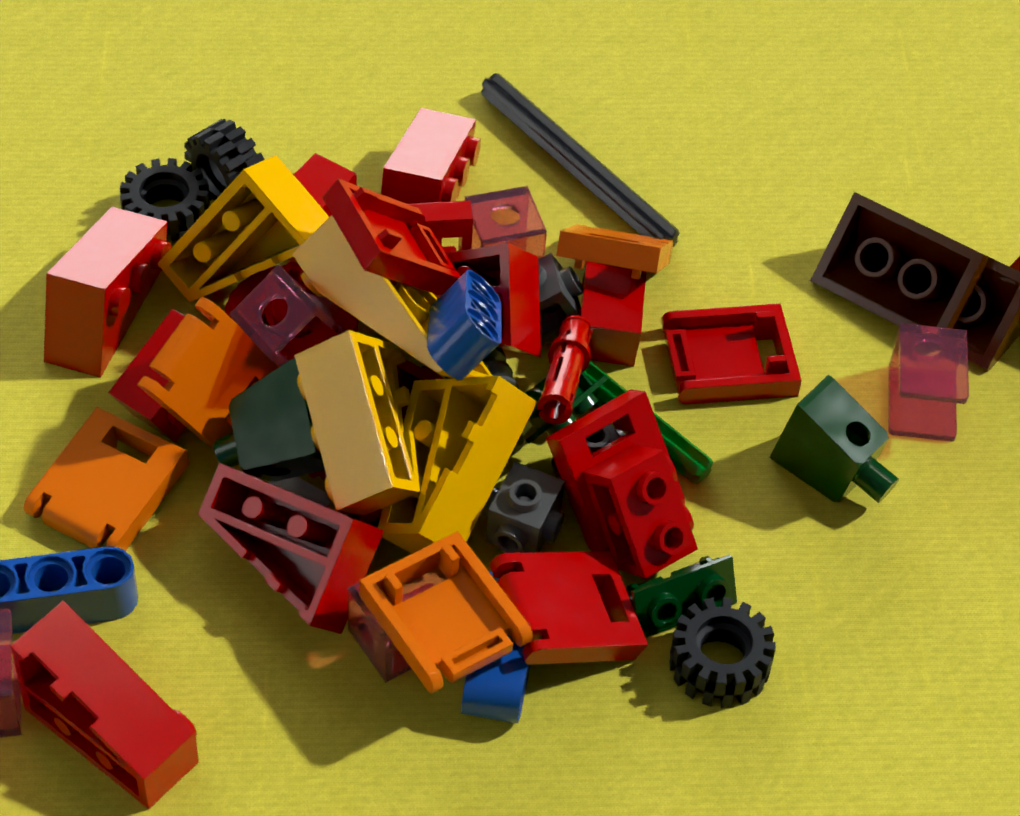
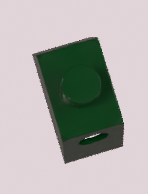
[214,358,325,481]
[770,374,899,503]

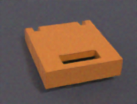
[556,224,673,279]
[137,297,282,450]
[24,407,190,551]
[359,531,533,693]

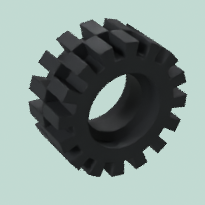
[184,119,264,201]
[120,158,210,246]
[669,597,776,708]

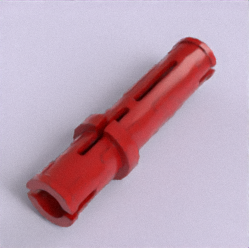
[537,315,593,424]

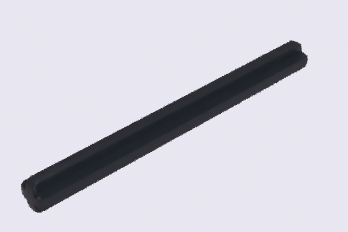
[481,73,680,247]

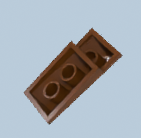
[810,192,1020,370]

